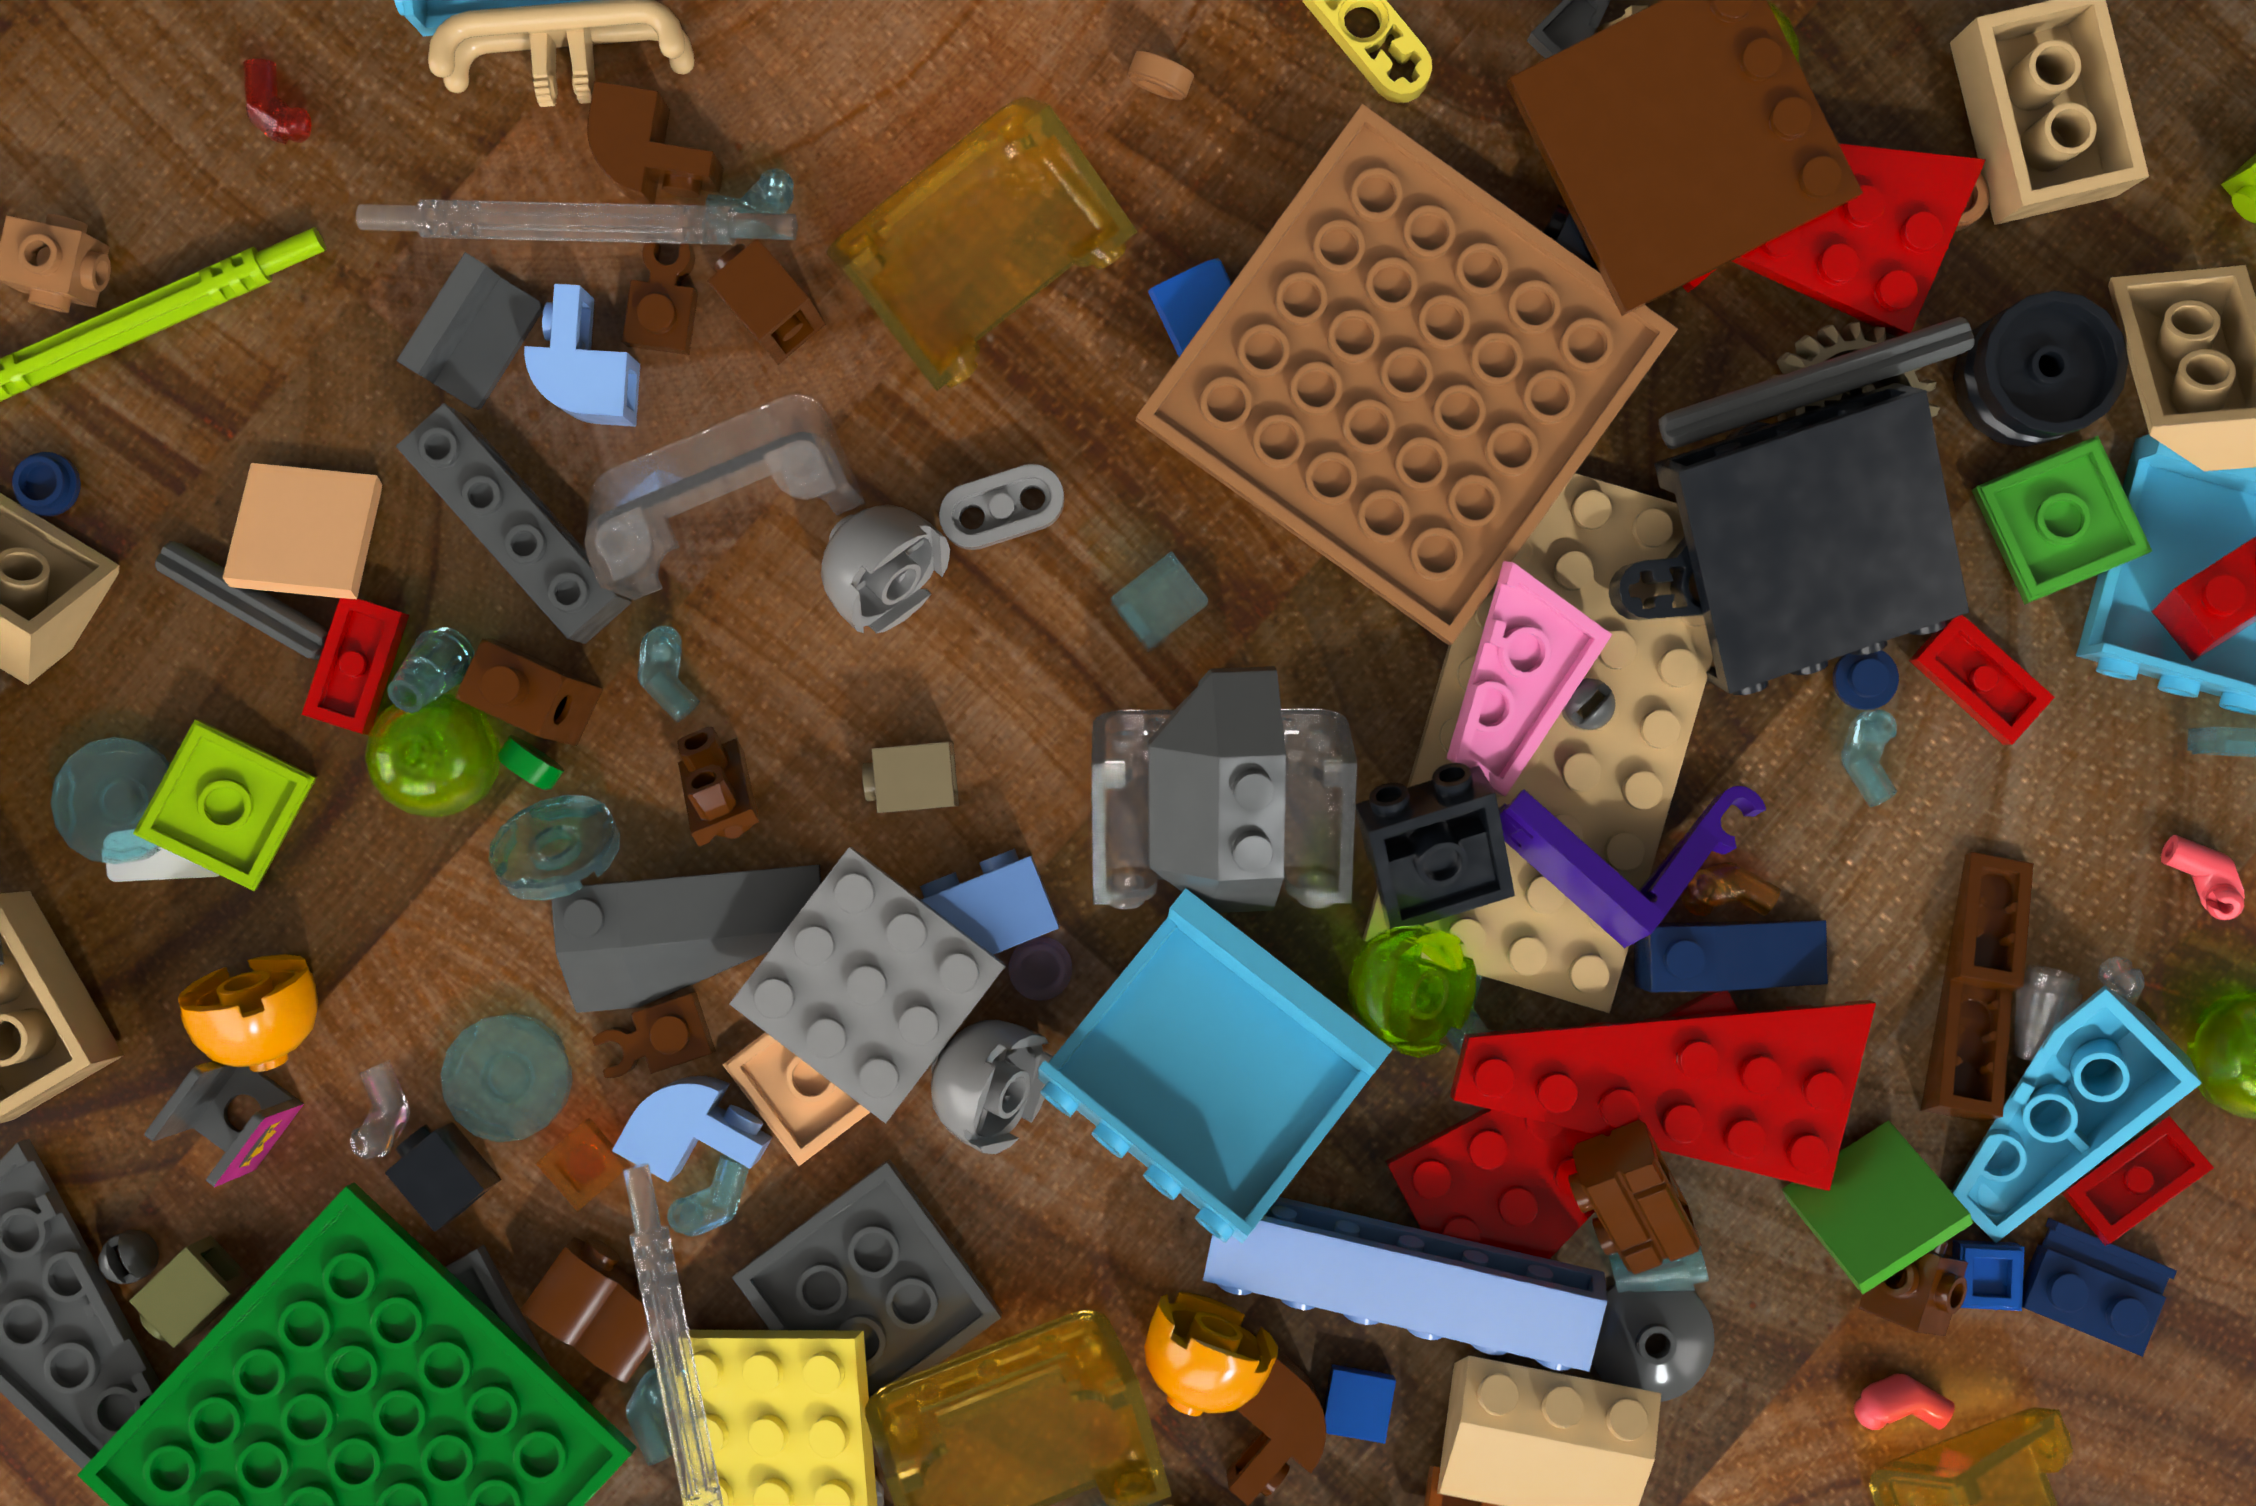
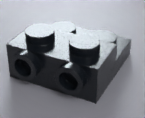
[1355,763,1515,934]

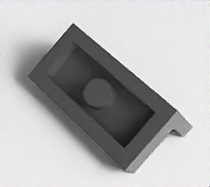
[396,252,544,410]

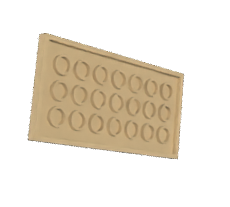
[1362,473,1713,1013]

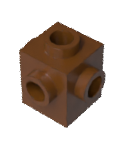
[1858,1241,1968,1336]

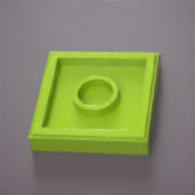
[133,719,317,891]

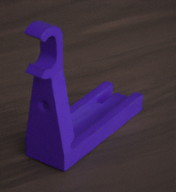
[1499,786,1766,948]

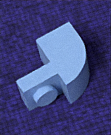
[524,284,640,427]
[612,1076,772,1182]

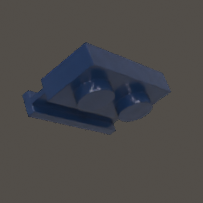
[2022,1217,2177,1357]

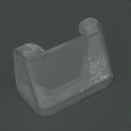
[585,393,865,600]
[1092,709,1357,909]

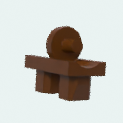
[677,727,759,847]

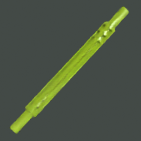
[0,227,326,402]

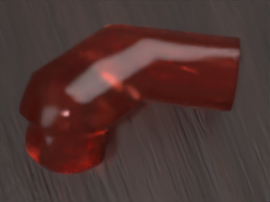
[243,59,311,144]

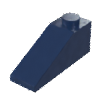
[1634,920,1828,992]

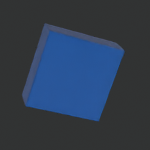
[1952,1240,2025,1311]
[1323,1364,1396,1444]

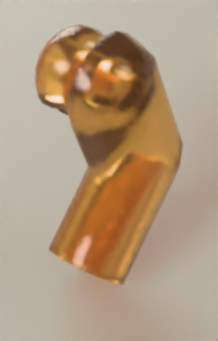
[1681,862,1781,916]

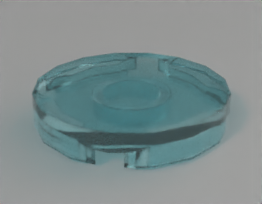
[50,737,171,864]
[488,795,620,901]
[441,1013,573,1143]

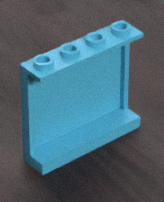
[2076,434,2256,715]
[1038,888,1392,1243]

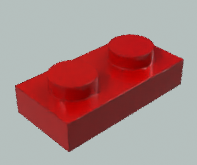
[301,598,409,735]
[1909,615,2055,745]
[2061,1116,2214,1246]

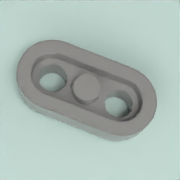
[939,464,1064,550]

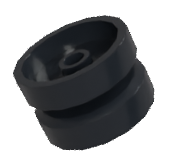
[1953,290,2129,447]

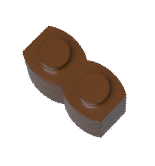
[520,1237,679,1384]

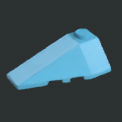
[1951,985,2202,1243]

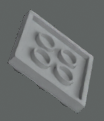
[729,847,1006,1124]

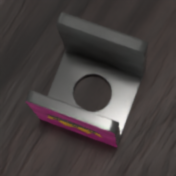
[144,1061,304,1187]

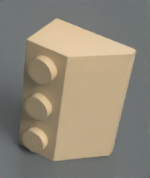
[2108,265,2256,471]
[0,493,120,685]
[1437,1356,1661,1506]

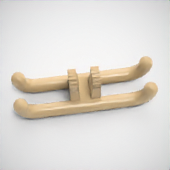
[428,0,694,107]

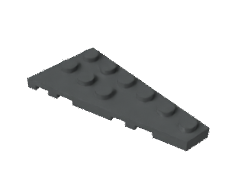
[0,1139,161,1469]

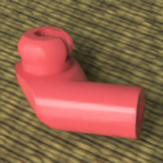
[2161,835,2245,920]
[1854,1373,1955,1430]

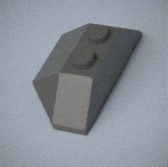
[1148,666,1286,913]

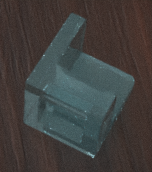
[1110,551,1208,653]

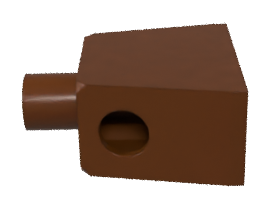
[455,638,603,746]

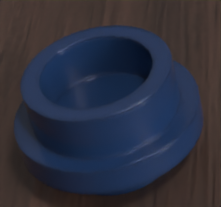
[12,452,81,516]
[1833,650,1899,710]

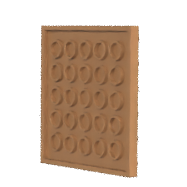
[1136,104,1678,646]

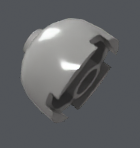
[821,504,950,634]
[931,1019,1053,1154]

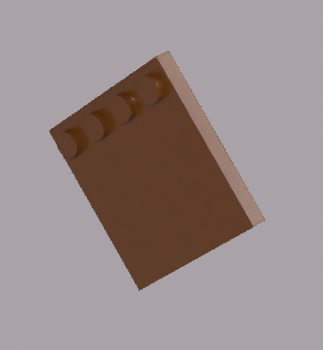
[1506,0,1863,316]

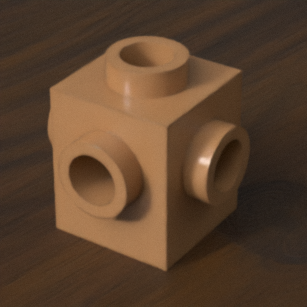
[0,214,111,313]

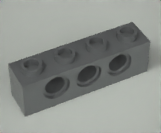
[396,403,632,644]

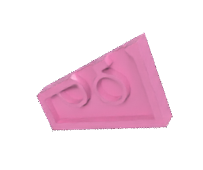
[1446,561,1612,796]

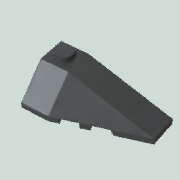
[551,864,822,1013]

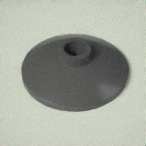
[1592,1274,1715,1402]

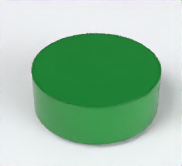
[497,735,565,790]

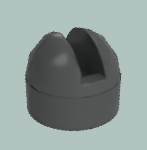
[1562,678,1616,730]
[98,1229,159,1284]

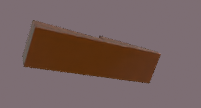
[1920,852,2034,1122]

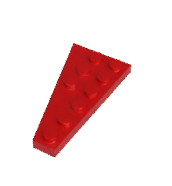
[1732,143,1986,337]
[1385,991,1739,1259]
[1450,1000,1876,1191]

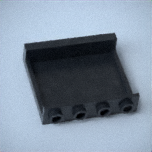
[1654,383,1969,695]

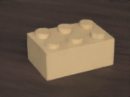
[1950,0,2149,225]
[0,891,124,1124]

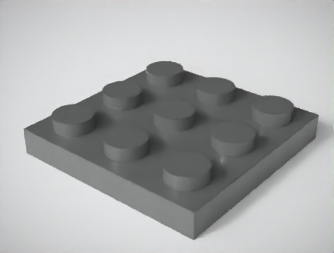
[732,1159,1003,1415]

